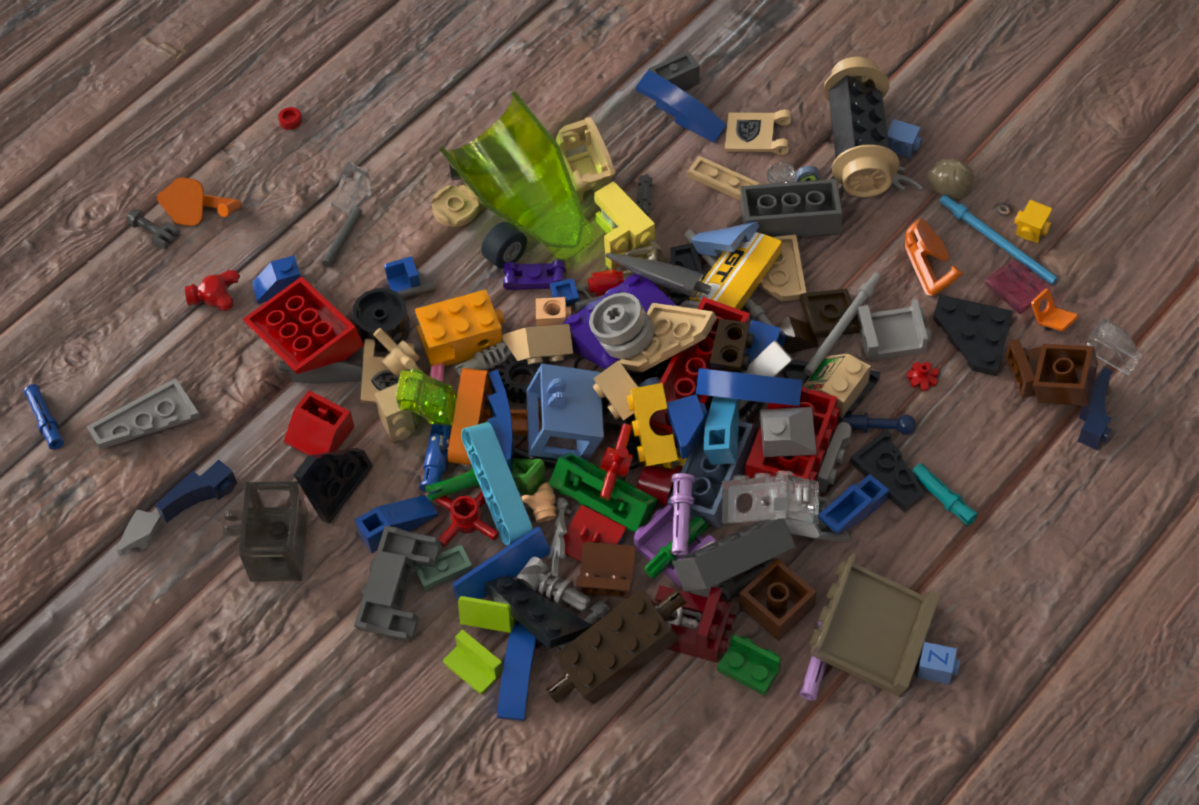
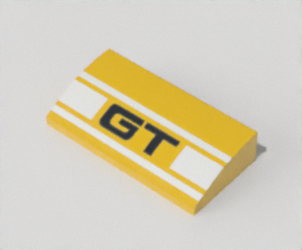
[690,232,782,310]

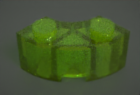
[395,369,457,426]

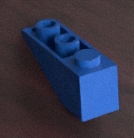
[355,495,439,554]

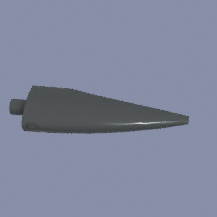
[606,253,711,298]
[279,361,362,384]

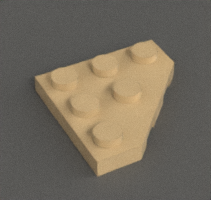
[758,234,806,302]
[620,303,717,372]

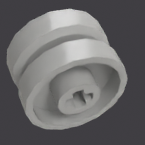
[589,293,654,359]

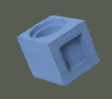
[887,119,922,159]

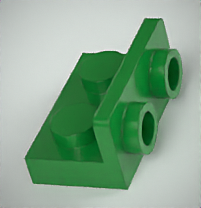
[717,634,781,696]

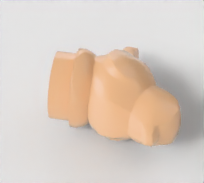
[521,483,556,523]

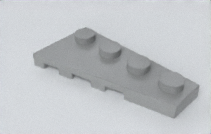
[87,378,201,449]

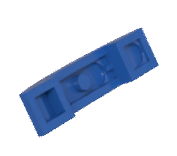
[696,368,802,406]
[497,621,538,721]

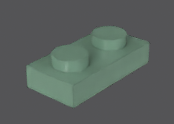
[414,544,473,591]

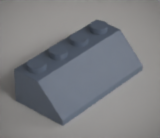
[667,413,757,529]

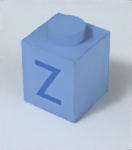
[917,642,960,685]

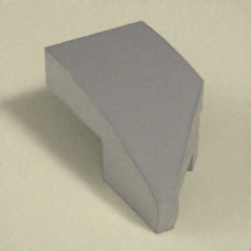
[117,510,162,556]

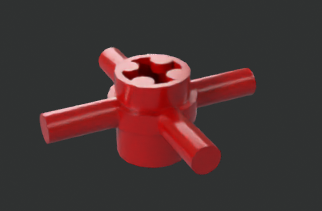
[434,491,500,547]

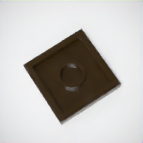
[799,289,861,338]

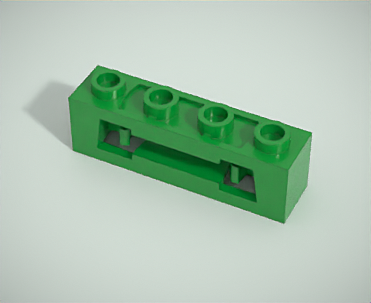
[549,452,658,532]

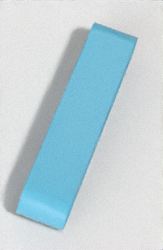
[461,422,533,546]

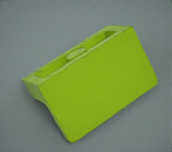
[458,596,517,633]
[443,629,503,694]

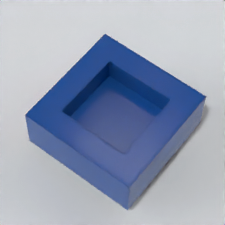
[550,278,579,306]

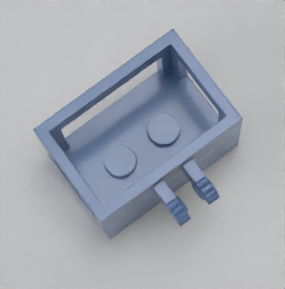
[526,364,604,461]

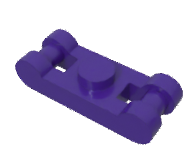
[503,260,566,290]

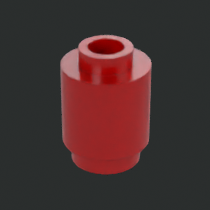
[588,269,624,297]

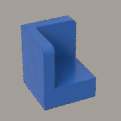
[384,256,420,292]

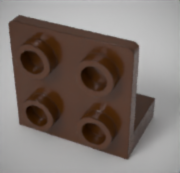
[1005,339,1042,398]
[576,542,636,598]

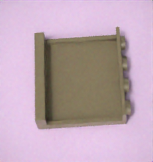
[809,554,940,697]

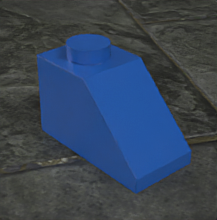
[252,255,301,304]
[667,395,708,459]

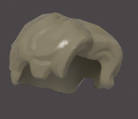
[927,158,975,201]

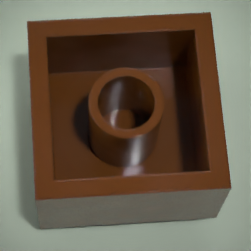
[1033,344,1098,406]
[739,558,817,641]

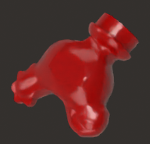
[185,270,240,311]

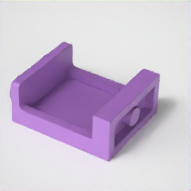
[634,504,717,587]

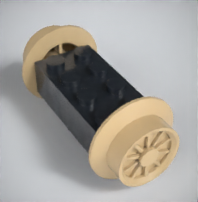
[824,57,899,198]

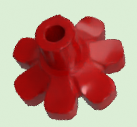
[907,362,939,391]

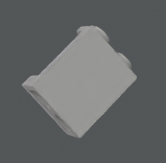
[857,299,931,361]

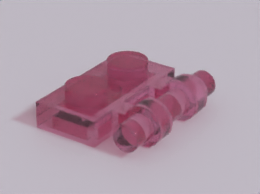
[985,259,1050,314]

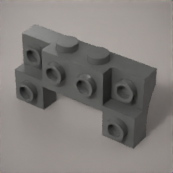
[354,526,441,643]

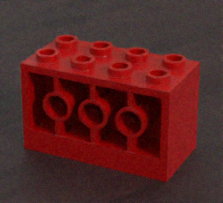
[745,387,840,502]

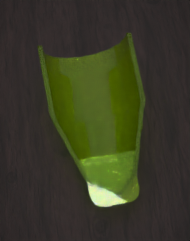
[439,91,595,261]

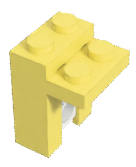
[594,181,655,270]

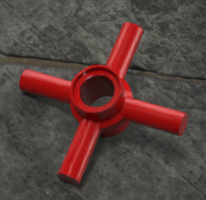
[600,424,633,500]

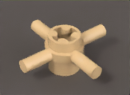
[373,328,430,387]

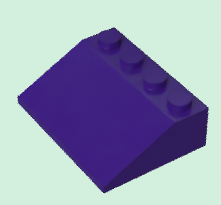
[562,274,677,369]

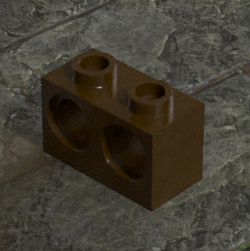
[710,319,754,373]

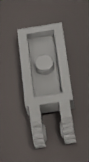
[816,422,852,493]

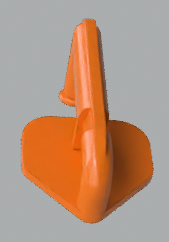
[157,177,242,226]
[905,217,964,296]

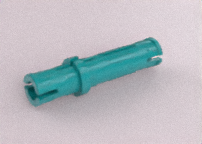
[912,463,978,526]

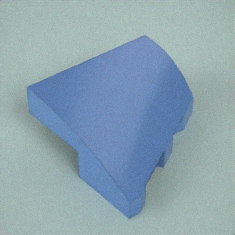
[691,222,759,256]

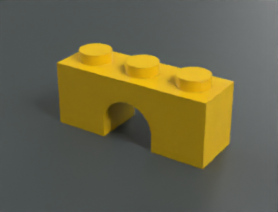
[626,383,678,467]

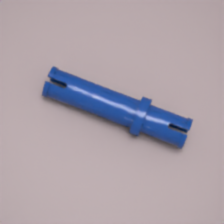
[24,384,64,450]

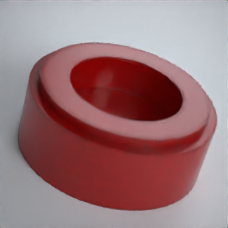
[278,107,302,130]

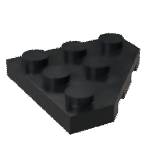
[933,295,1013,376]
[294,448,373,524]

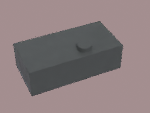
[740,179,842,237]
[672,517,795,591]

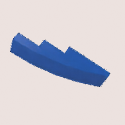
[636,70,726,143]
[487,370,514,472]

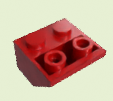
[284,390,354,455]

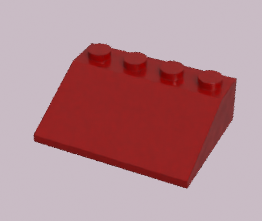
[243,276,364,374]

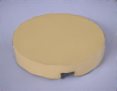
[432,185,479,227]

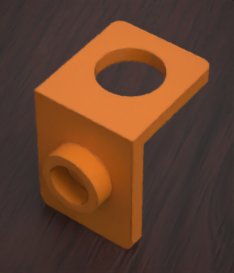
[1031,289,1078,332]

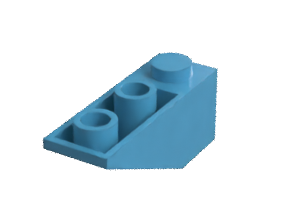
[704,396,740,465]

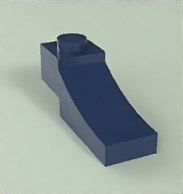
[1078,367,1113,450]
[155,460,237,523]

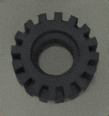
[499,357,541,403]

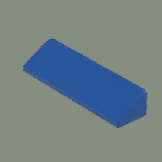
[452,527,550,600]

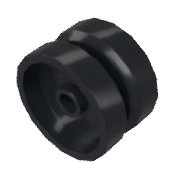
[352,288,410,352]

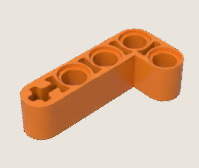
[448,368,491,465]

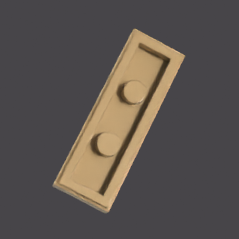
[687,156,761,200]

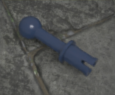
[841,413,916,435]

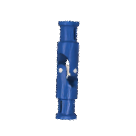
[419,393,457,493]

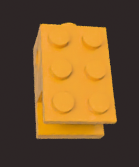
[415,289,505,368]

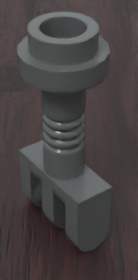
[127,209,180,250]

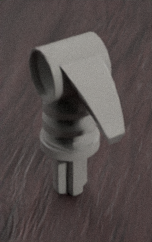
[516,557,591,611]

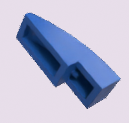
[818,474,889,534]

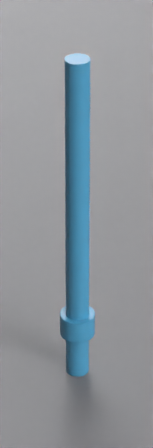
[939,195,1058,285]

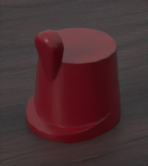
[637,460,683,507]

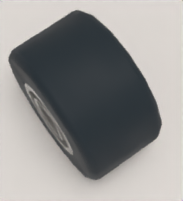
[481,222,527,269]

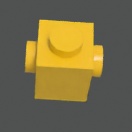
[1014,200,1053,243]

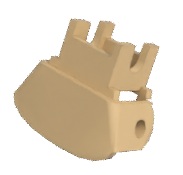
[556,117,615,203]

